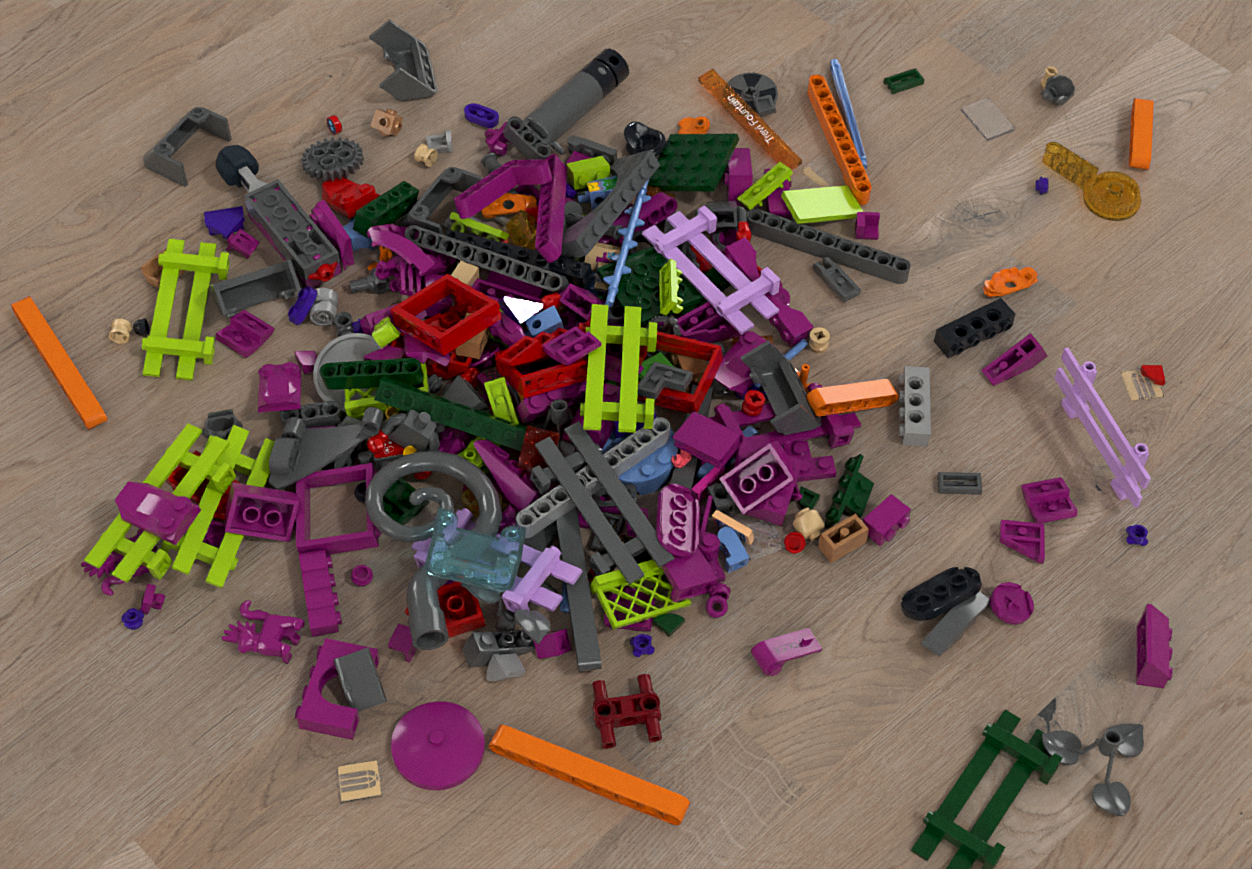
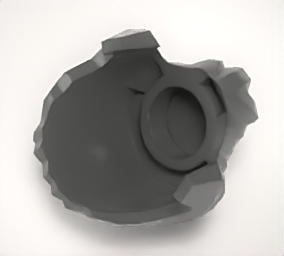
[1041,75,1075,105]

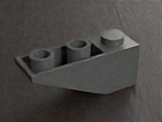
[462,630,535,667]

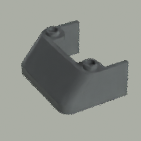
[369,19,438,101]
[143,107,232,187]
[399,167,481,239]
[209,259,301,318]
[740,340,822,435]

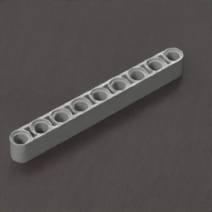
[516,417,670,538]

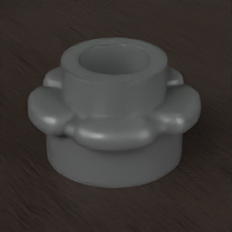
[428,374,443,393]

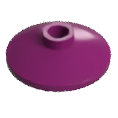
[469,344,501,368]

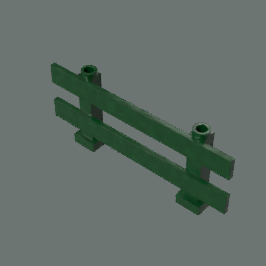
[911,709,1063,869]

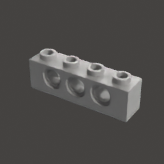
[899,366,931,447]

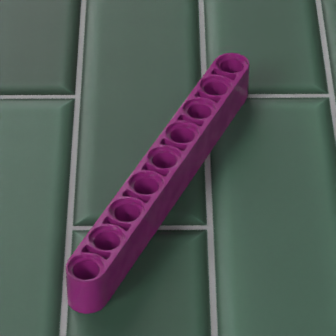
[535,154,567,263]

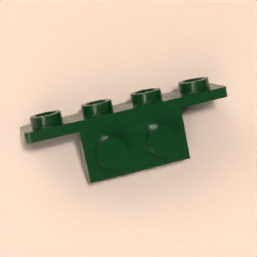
[824,454,874,528]

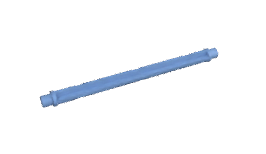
[830,59,867,169]

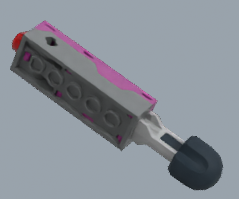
[216,145,342,288]

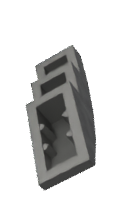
[921,591,990,657]

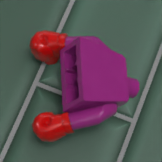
[540,283,605,333]

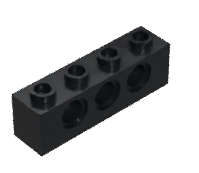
[934,298,1016,358]

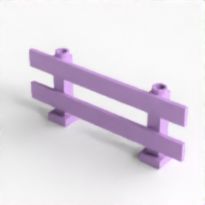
[642,205,780,335]
[1054,347,1151,508]
[411,508,583,613]

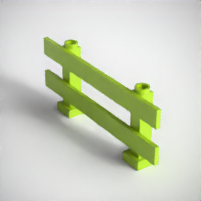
[142,239,230,381]
[580,304,657,433]
[84,423,236,583]
[160,425,275,588]

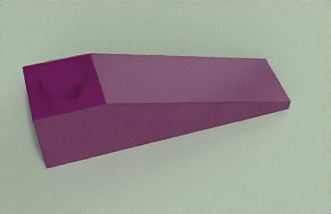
[474,439,556,512]

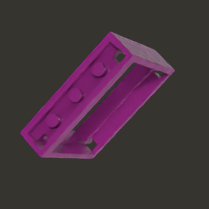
[296,463,382,555]

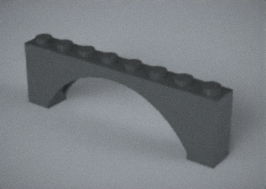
[560,150,660,259]

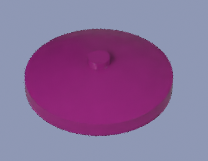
[391,701,485,790]

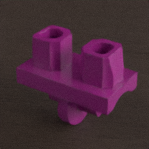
[484,122,512,156]

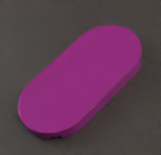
[656,484,700,557]

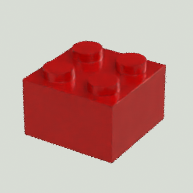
[437,577,486,638]

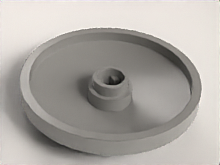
[313,333,386,414]

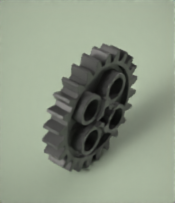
[301,137,364,181]

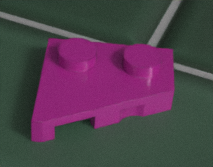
[999,519,1045,564]

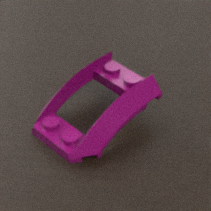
[367,224,457,276]

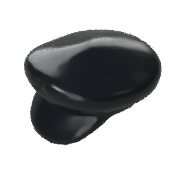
[624,121,667,157]

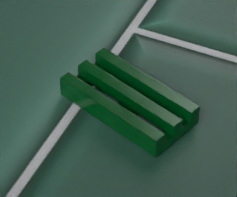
[883,68,925,95]

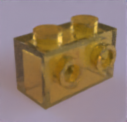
[505,210,537,251]

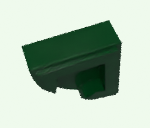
[799,486,820,510]
[653,613,685,637]

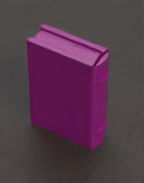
[672,411,743,469]

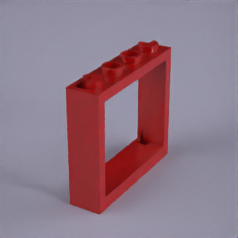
[390,274,502,356]
[616,331,723,414]
[494,349,589,398]

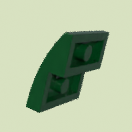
[383,478,430,525]

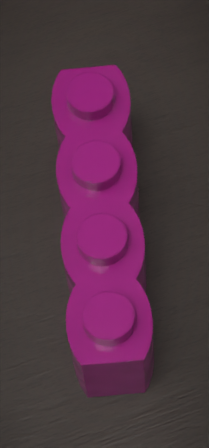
[515,380,587,422]
[299,549,342,637]

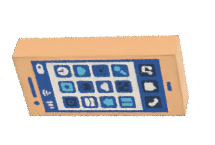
[712,510,754,545]

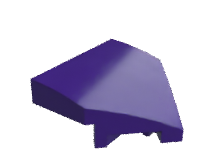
[204,206,245,240]

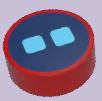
[326,115,342,135]

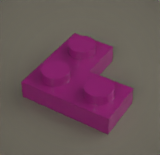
[791,441,837,482]

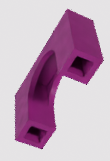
[295,638,380,740]

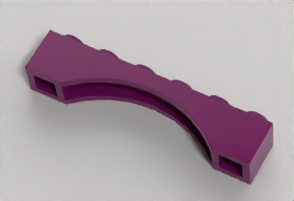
[724,237,814,347]

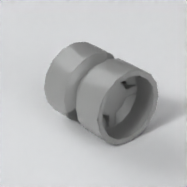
[310,288,338,326]

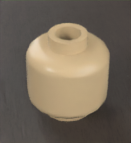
[793,508,825,541]

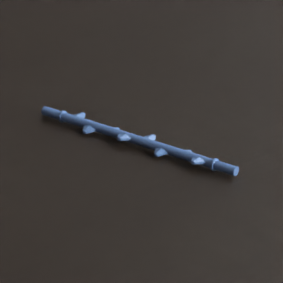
[603,180,651,307]

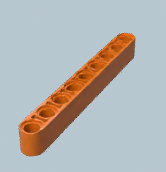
[807,74,872,205]
[11,296,108,430]
[489,725,690,825]

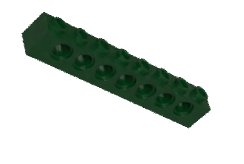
[374,377,544,456]

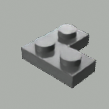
[637,362,693,400]

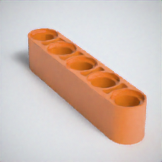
[1129,98,1154,170]
[806,379,899,416]

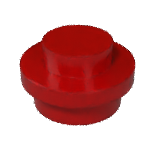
[784,532,806,553]

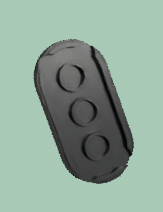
[901,567,982,621]

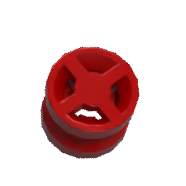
[741,390,765,417]

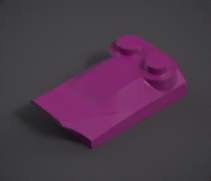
[309,200,354,270]
[714,331,767,397]
[258,362,302,413]
[115,481,201,545]

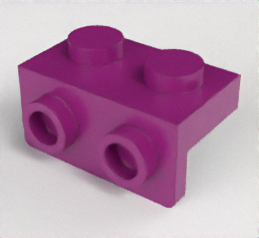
[438,428,472,455]

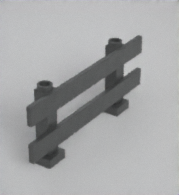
[530,421,674,585]

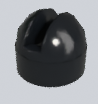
[133,318,150,335]

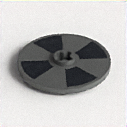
[723,72,778,118]

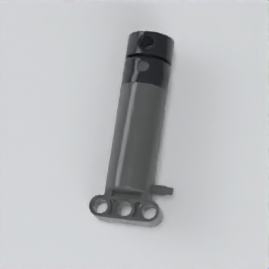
[503,48,629,160]

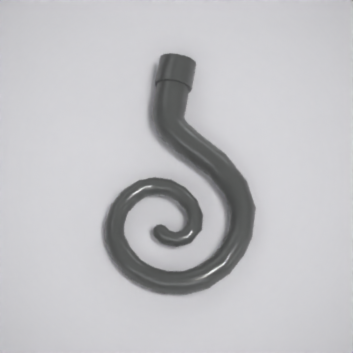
[365,451,503,650]

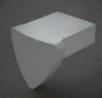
[426,130,452,153]
[486,653,526,681]

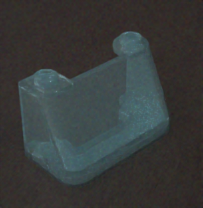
[425,507,526,592]

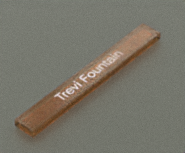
[698,68,802,170]

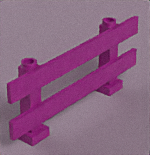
[709,382,861,467]

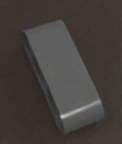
[280,401,343,429]

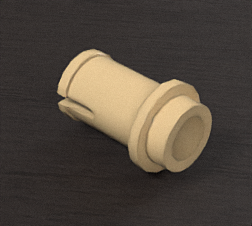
[1041,67,1057,89]

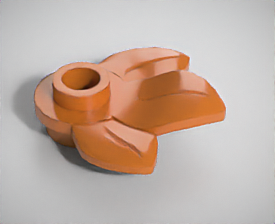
[678,116,710,134]

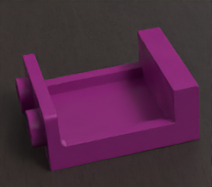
[651,546,718,603]

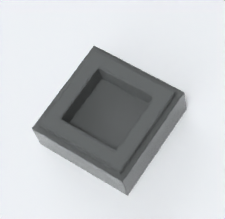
[753,95,776,117]

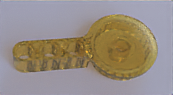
[1042,142,1141,221]

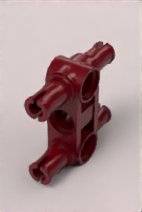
[592,674,662,749]

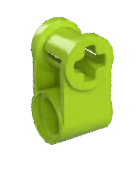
[372,317,401,348]

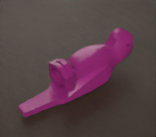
[489,312,525,348]

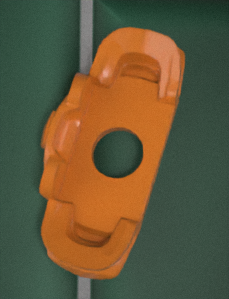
[481,193,537,219]
[983,266,1038,297]

